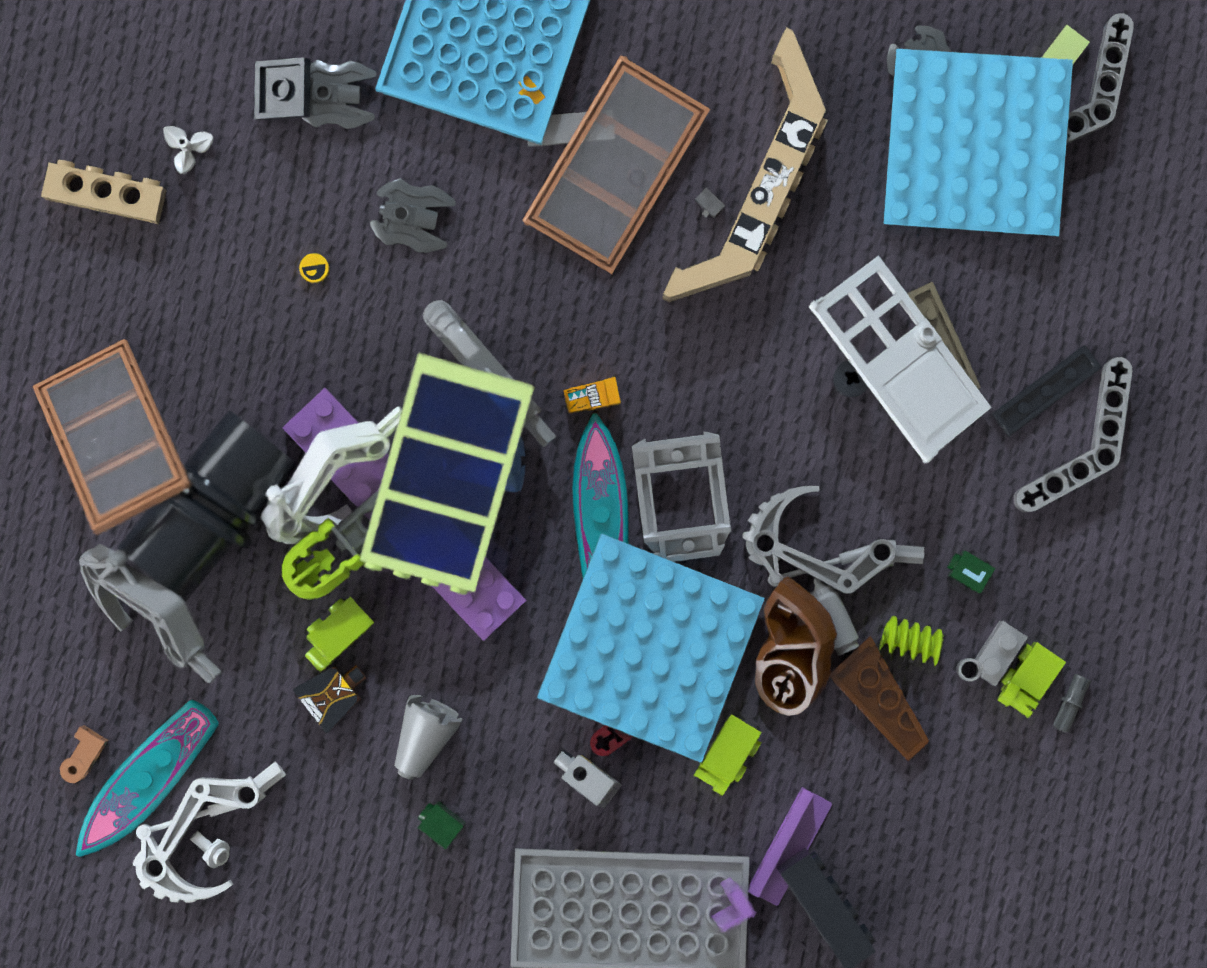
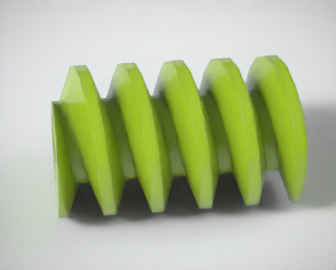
[879,616,943,666]

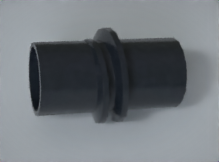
[117,410,297,602]

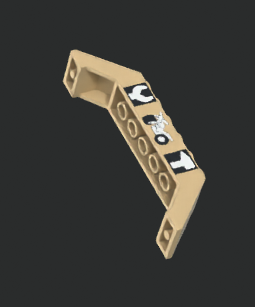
[662,28,828,302]

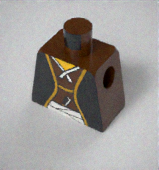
[293,665,367,734]

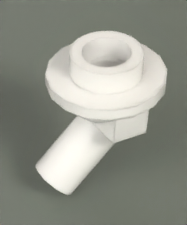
[190,831,230,868]

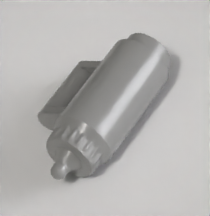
[810,578,859,656]

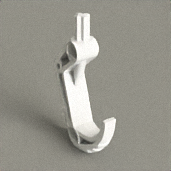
[261,406,402,544]
[133,761,286,903]

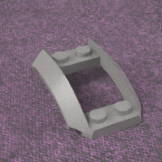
[632,431,731,562]

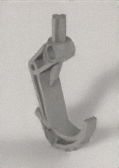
[423,300,556,448]
[742,486,924,594]
[80,544,221,684]

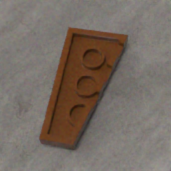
[829,636,929,761]

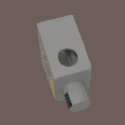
[554,749,622,808]

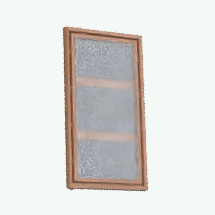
[522,55,710,274]
[33,339,191,535]

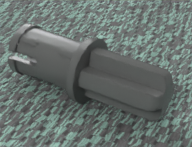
[1053,674,1092,733]

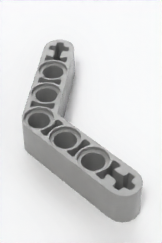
[1066,13,1134,144]
[1013,357,1132,513]

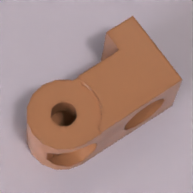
[60,725,109,783]

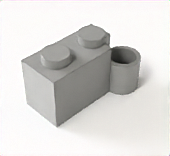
[956,621,1028,686]

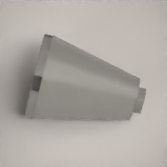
[395,695,463,780]

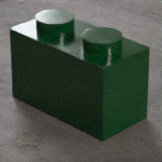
[417,801,466,849]

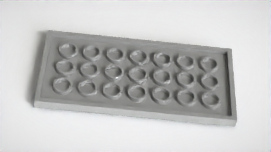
[510,848,749,968]

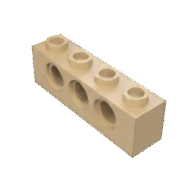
[41,159,166,224]

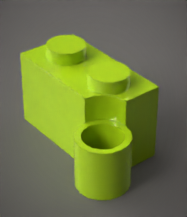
[305,597,374,673]

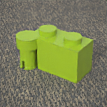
[997,642,1066,718]
[693,714,762,796]

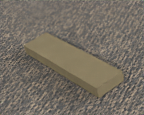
[907,282,981,389]

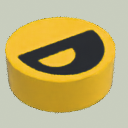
[299,253,329,283]

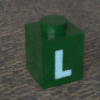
[947,550,996,594]

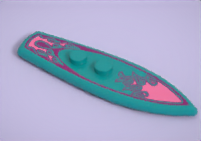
[572,413,629,578]
[76,700,219,857]

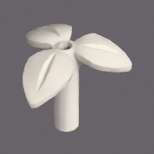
[163,126,214,174]

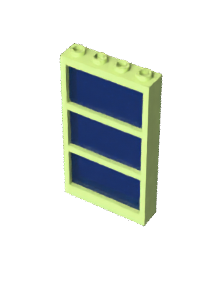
[360,353,534,595]

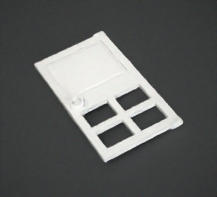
[809,255,992,463]

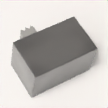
[695,188,725,218]

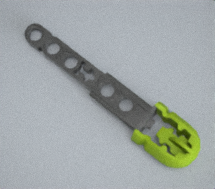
[282,413,497,600]

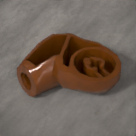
[755,576,837,716]

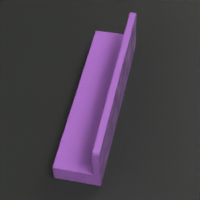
[748,787,832,906]
[712,877,755,931]

